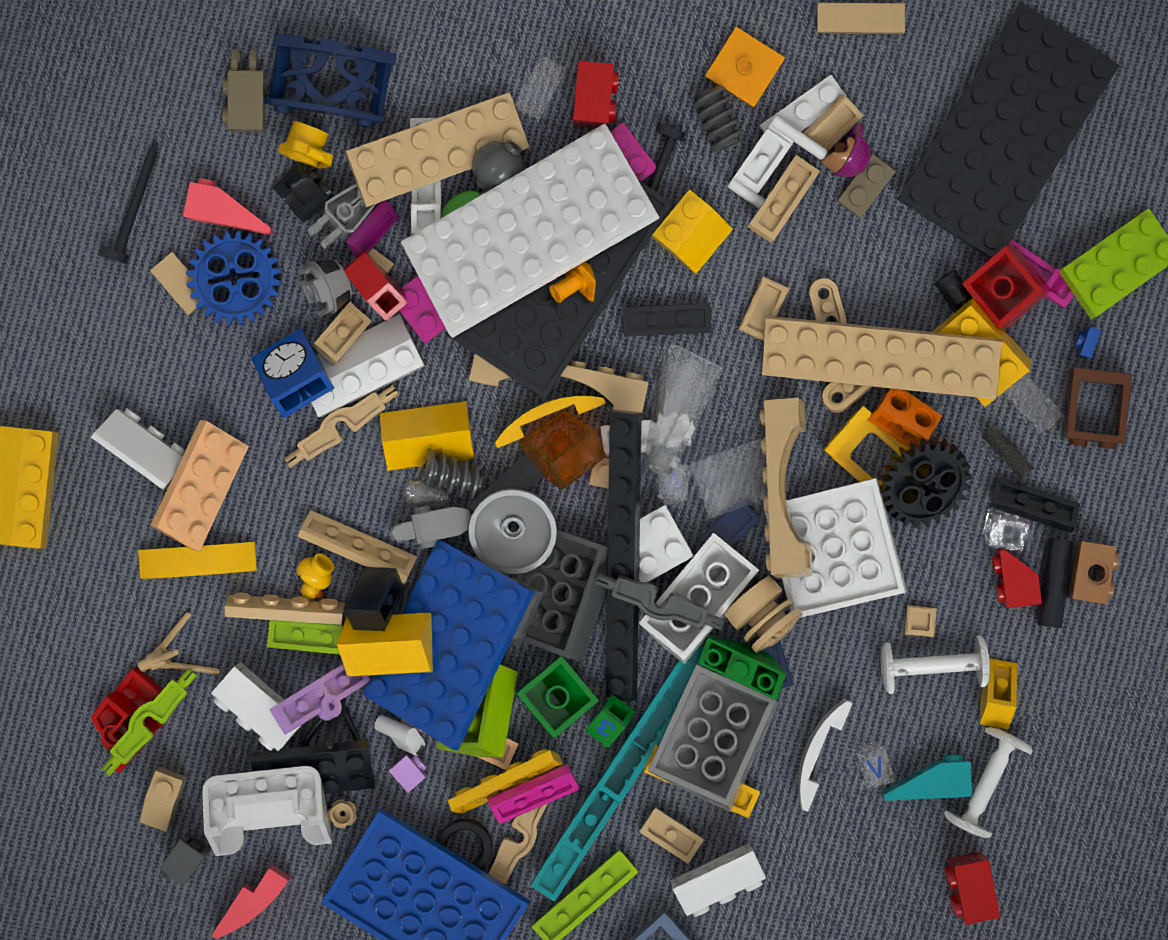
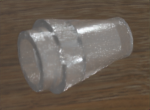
[404,477,448,506]

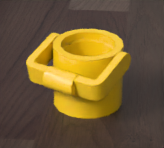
[278,121,334,169]

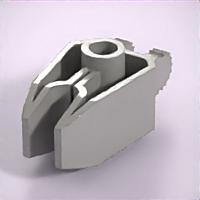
[308,184,377,249]
[389,505,471,549]

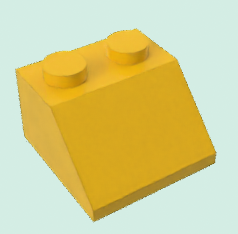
[651,189,733,274]

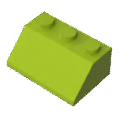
[437,664,518,758]

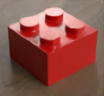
[573,61,619,129]
[962,246,1052,329]
[943,852,1001,925]

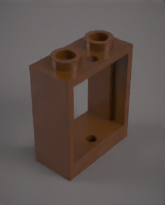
[1062,368,1132,449]

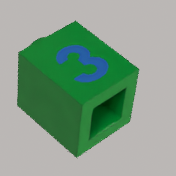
[585,694,635,748]

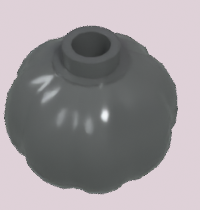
[472,140,526,192]

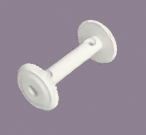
[880,636,990,694]
[944,727,1032,838]

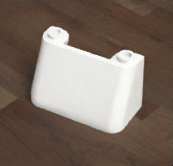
[202,766,332,856]

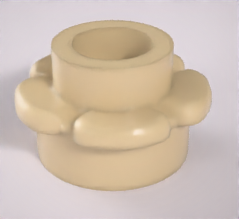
[328,799,357,828]

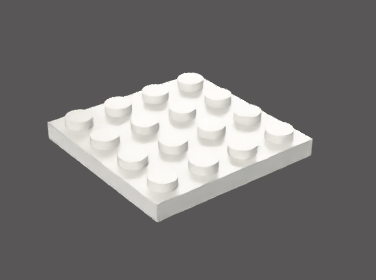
[763,478,907,618]

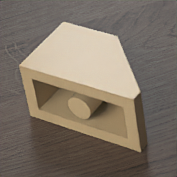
[140,767,187,832]

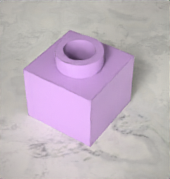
[389,753,427,793]

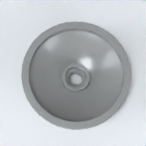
[469,488,557,574]

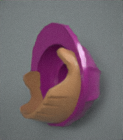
[821,122,871,177]

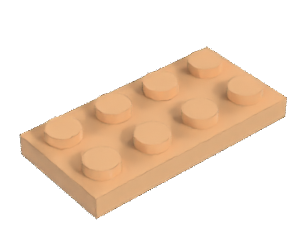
[150,420,249,552]

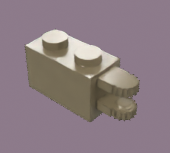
[222,49,267,133]

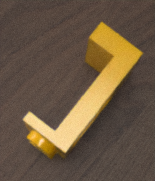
[822,406,909,485]

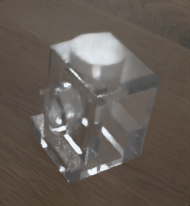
[982,509,1031,551]

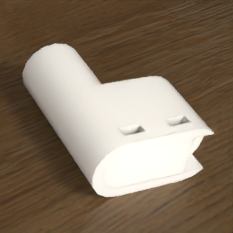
[374,715,425,756]

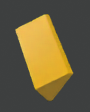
[380,401,474,471]
[337,613,433,677]

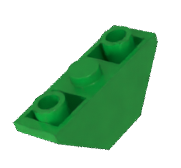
[698,636,787,700]

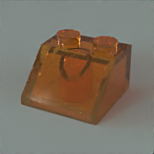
[518,409,607,490]

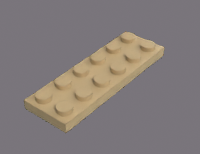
[345,92,530,207]

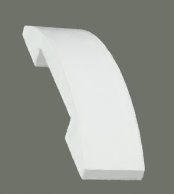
[410,118,441,234]
[798,699,852,812]

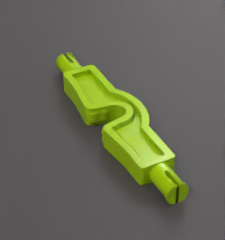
[101,668,197,776]

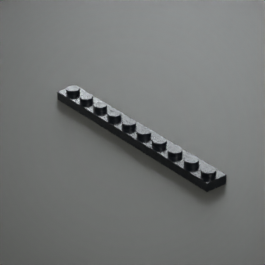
[606,410,642,701]

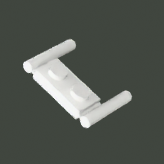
[727,115,828,208]

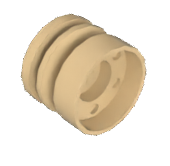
[724,576,803,654]

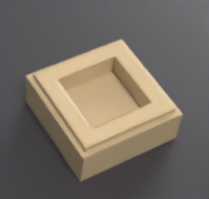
[904,605,937,637]

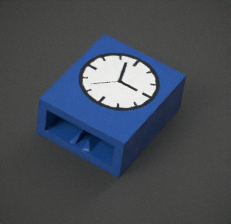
[251,329,335,418]

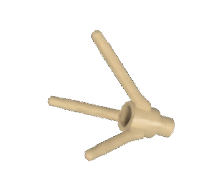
[138,612,220,674]

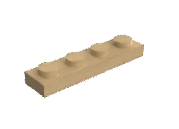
[298,510,417,583]
[225,592,345,625]

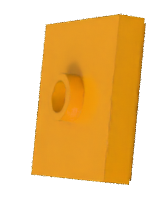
[705,27,785,108]

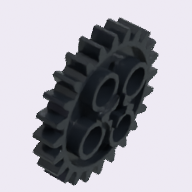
[879,437,972,528]

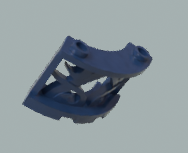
[264,34,397,128]

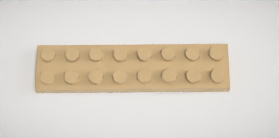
[762,316,1002,399]

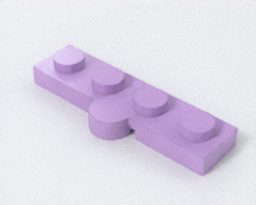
[269,664,370,735]

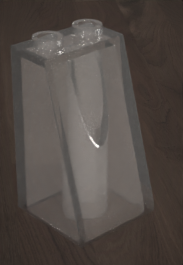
[644,342,724,476]

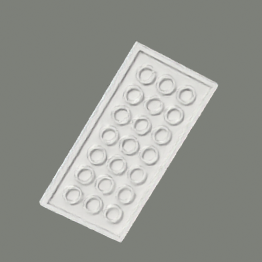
[401,124,659,338]

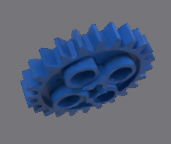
[186,231,282,326]

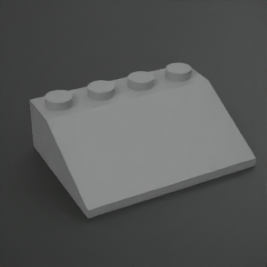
[648,665,778,812]

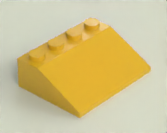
[0,426,59,549]

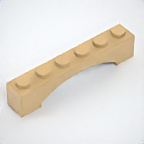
[469,354,649,412]
[760,397,812,578]

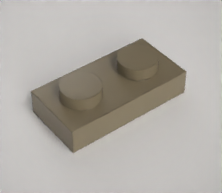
[837,154,896,219]

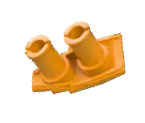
[549,262,596,303]

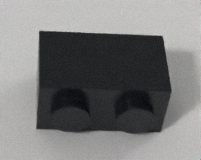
[344,567,404,631]

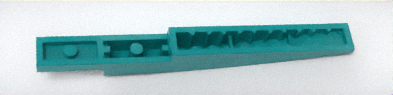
[530,646,708,902]

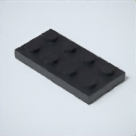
[250,739,375,794]

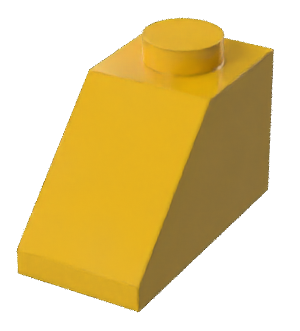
[980,658,1017,729]

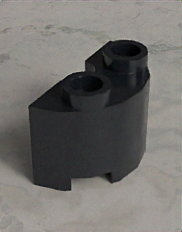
[272,163,334,222]

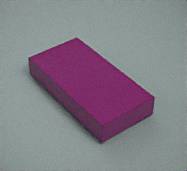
[346,200,398,257]

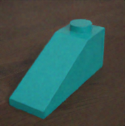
[881,754,972,801]

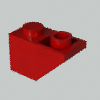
[343,250,408,321]
[992,549,1042,608]

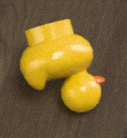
[296,553,334,600]

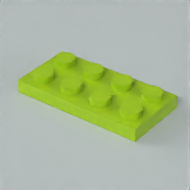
[1058,208,1168,320]

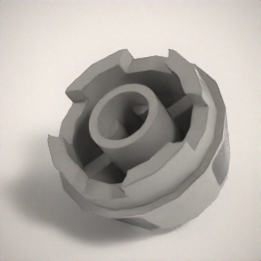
[298,259,352,317]

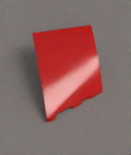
[91,666,180,774]

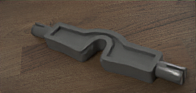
[595,573,725,631]

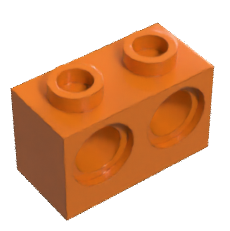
[868,388,942,449]

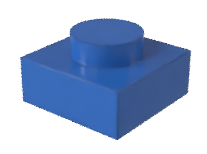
[1074,327,1101,359]

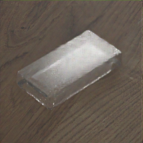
[514,55,567,121]

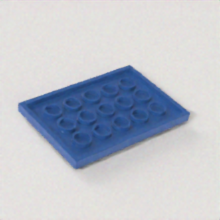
[363,539,535,750]
[321,808,531,940]

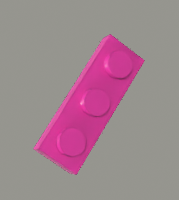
[487,764,580,824]

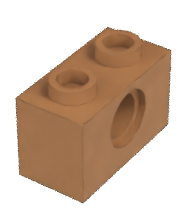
[1067,540,1119,604]

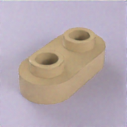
[808,278,846,323]
[822,382,872,413]

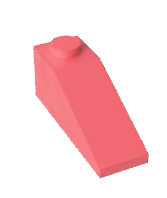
[183,178,274,236]

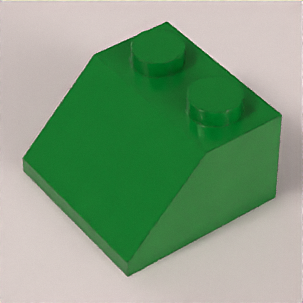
[514,656,599,739]

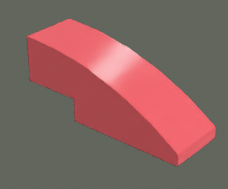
[212,864,291,939]

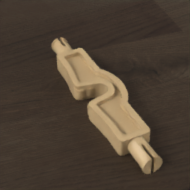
[284,385,399,468]
[488,803,548,883]

